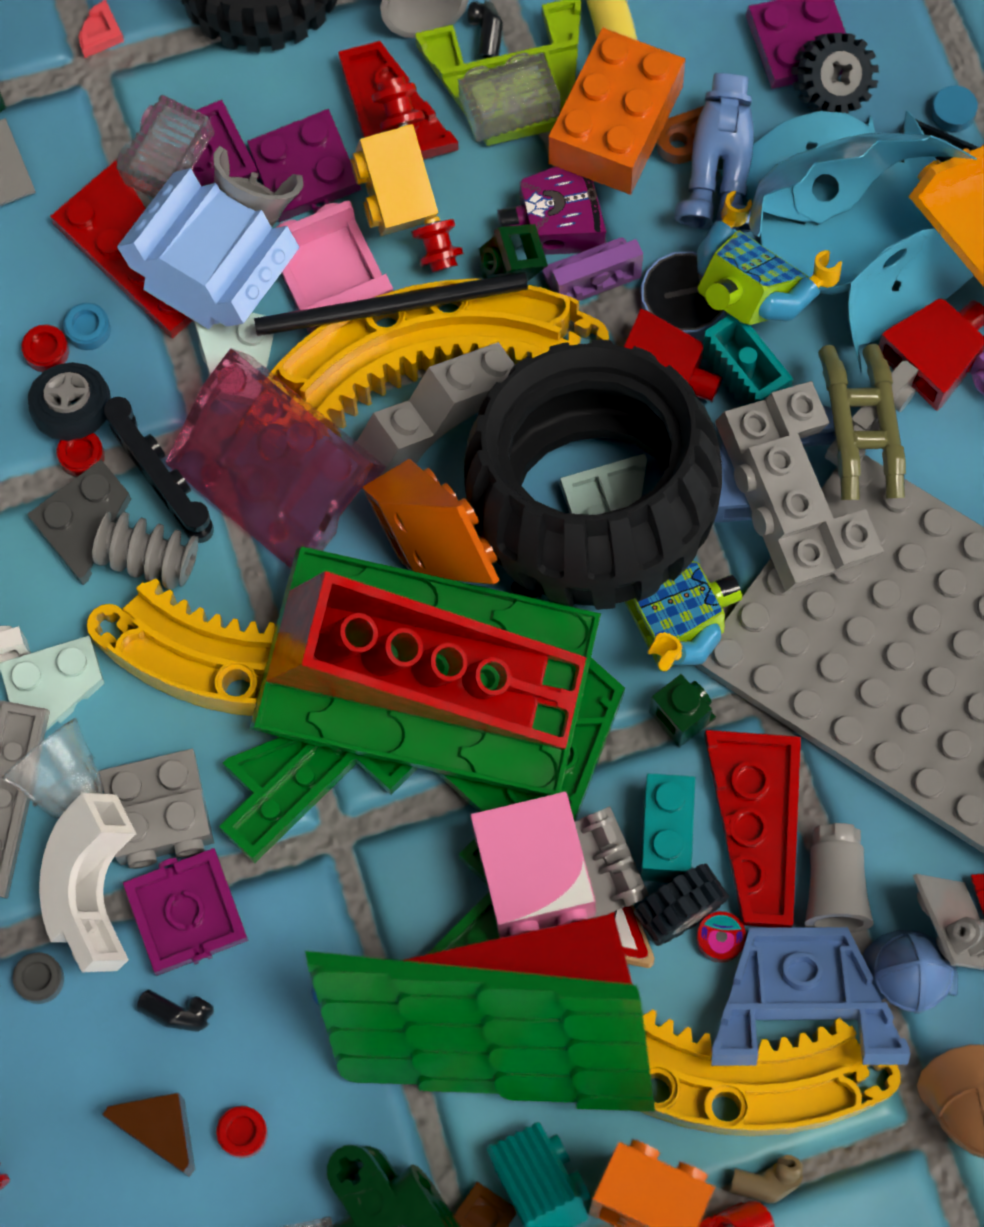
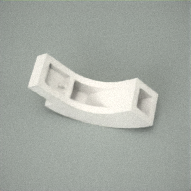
[39,793,136,972]

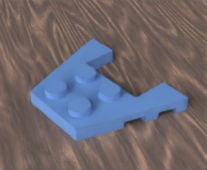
[711,927,910,1066]

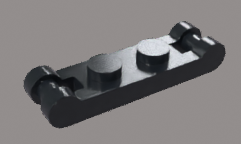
[104,397,214,543]

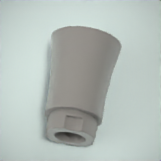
[804,823,874,933]

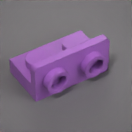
[542,237,643,301]

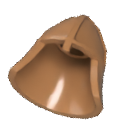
[917,1044,984,1159]

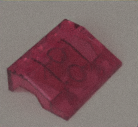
[165,348,386,568]

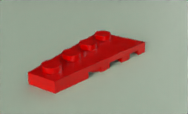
[50,160,193,339]
[704,730,801,928]

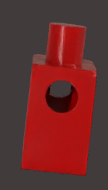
[878,299,984,411]
[624,308,722,403]

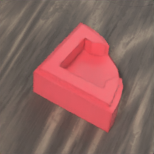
[79,0,124,58]

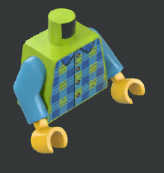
[697,191,842,325]
[625,561,742,672]

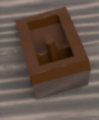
[102,1093,195,1177]

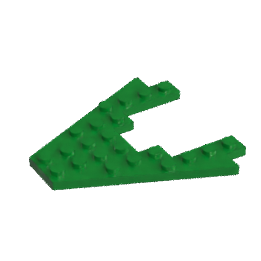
[219,658,625,954]

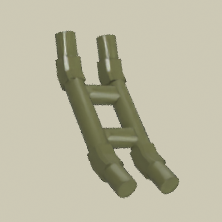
[818,344,906,500]

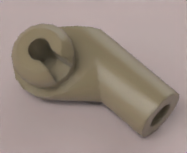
[729,1155,803,1204]

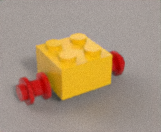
[350,77,464,273]

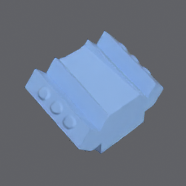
[117,168,300,329]

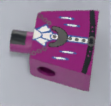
[497,167,606,255]

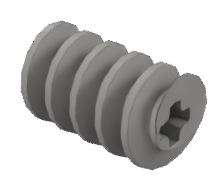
[92,511,199,589]

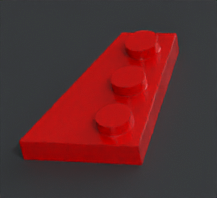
[338,41,459,160]

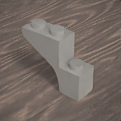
[355,342,515,478]

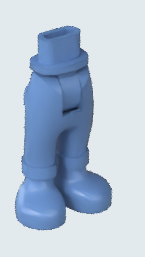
[674,73,754,232]

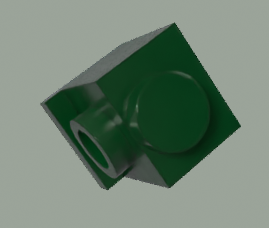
[478,224,548,282]
[649,674,716,748]

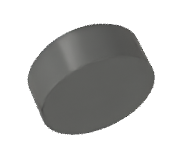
[13,952,64,1004]

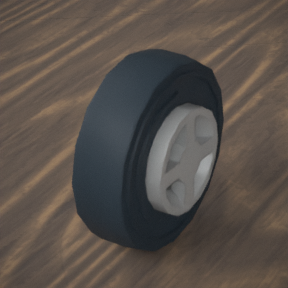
[28,362,111,441]

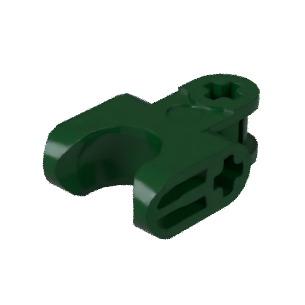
[326,1145,461,1227]

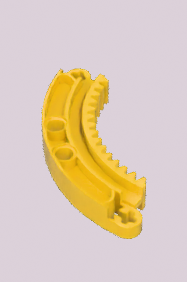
[255,279,609,442]
[87,579,276,716]
[640,1009,901,1137]

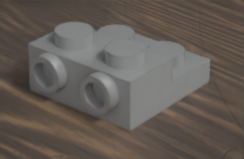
[100,749,214,869]

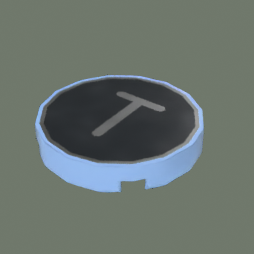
[641,251,726,338]

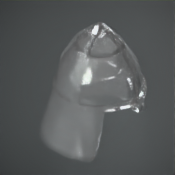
[1,717,103,819]

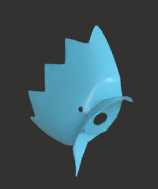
[717,111,977,237]
[732,111,974,373]

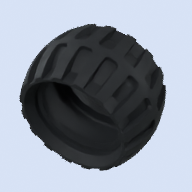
[464,339,722,610]

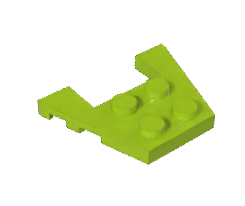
[415,0,581,146]

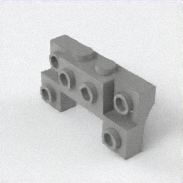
[715,381,884,592]

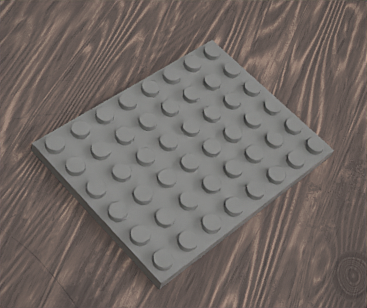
[696,455,984,854]

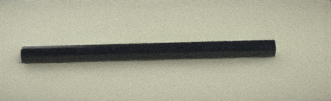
[254,272,528,336]

